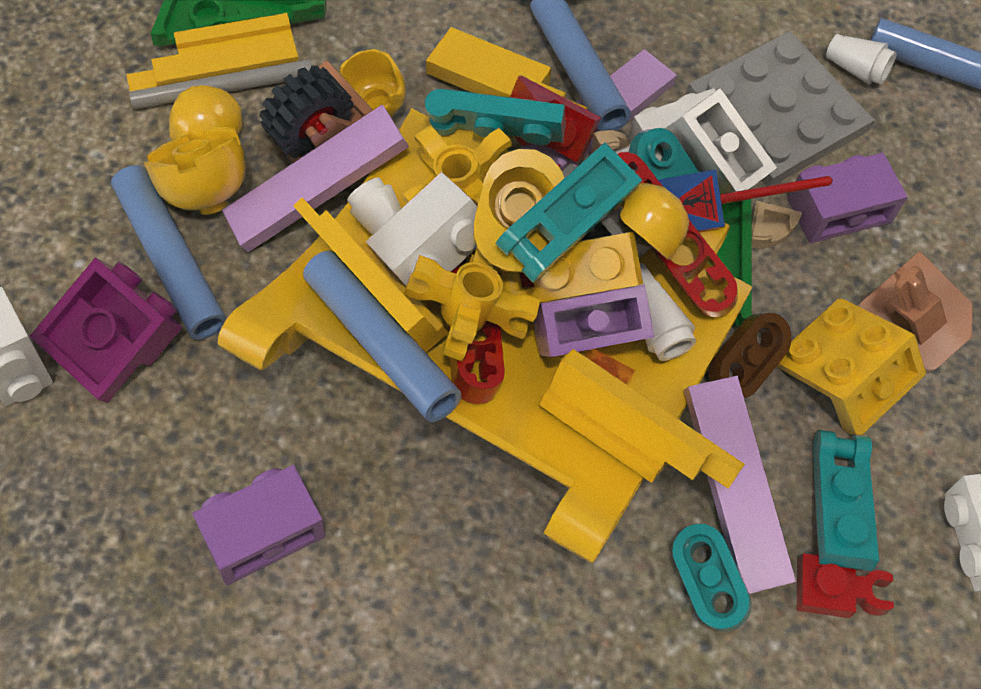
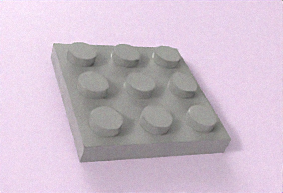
[686,31,875,186]

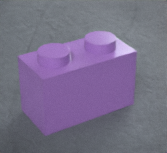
[787,153,908,244]
[533,285,654,357]
[192,465,325,586]

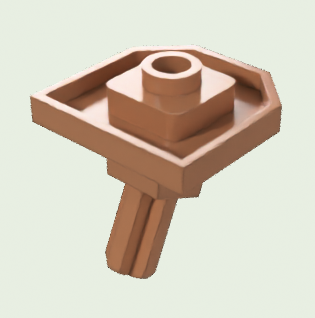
[857,251,973,372]

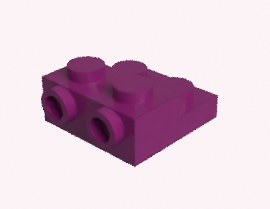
[29,257,183,403]

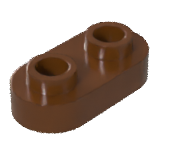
[709,313,792,398]

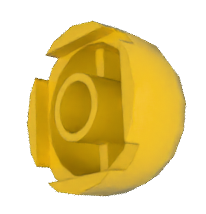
[144,127,247,215]

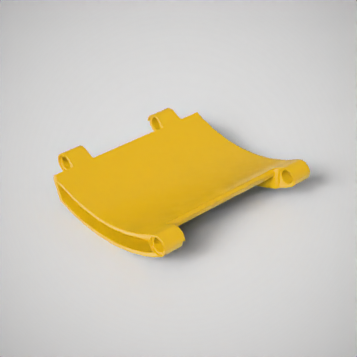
[218,108,753,564]

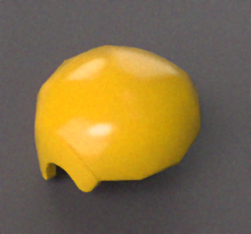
[340,49,406,118]
[168,85,243,141]
[614,183,689,260]

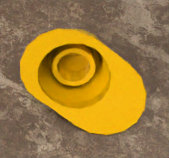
[473,149,564,272]

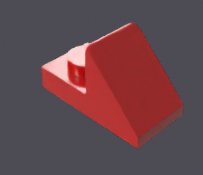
[509,75,601,162]

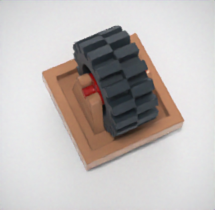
[259,60,373,163]

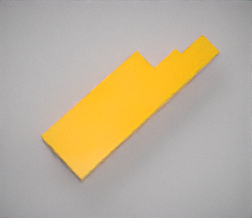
[126,13,299,91]
[426,27,587,110]
[293,197,449,353]
[539,349,745,489]

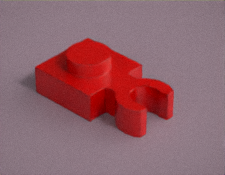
[797,553,894,618]

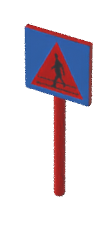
[659,169,833,232]

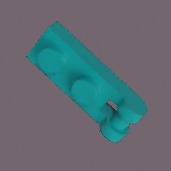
[425,89,566,145]
[495,142,642,283]
[812,430,879,571]

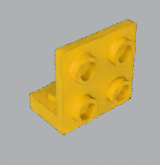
[777,298,927,435]

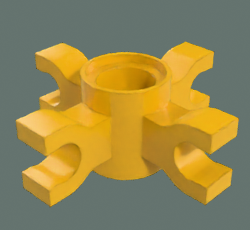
[402,125,512,206]
[404,247,540,361]

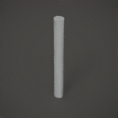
[129,59,312,110]

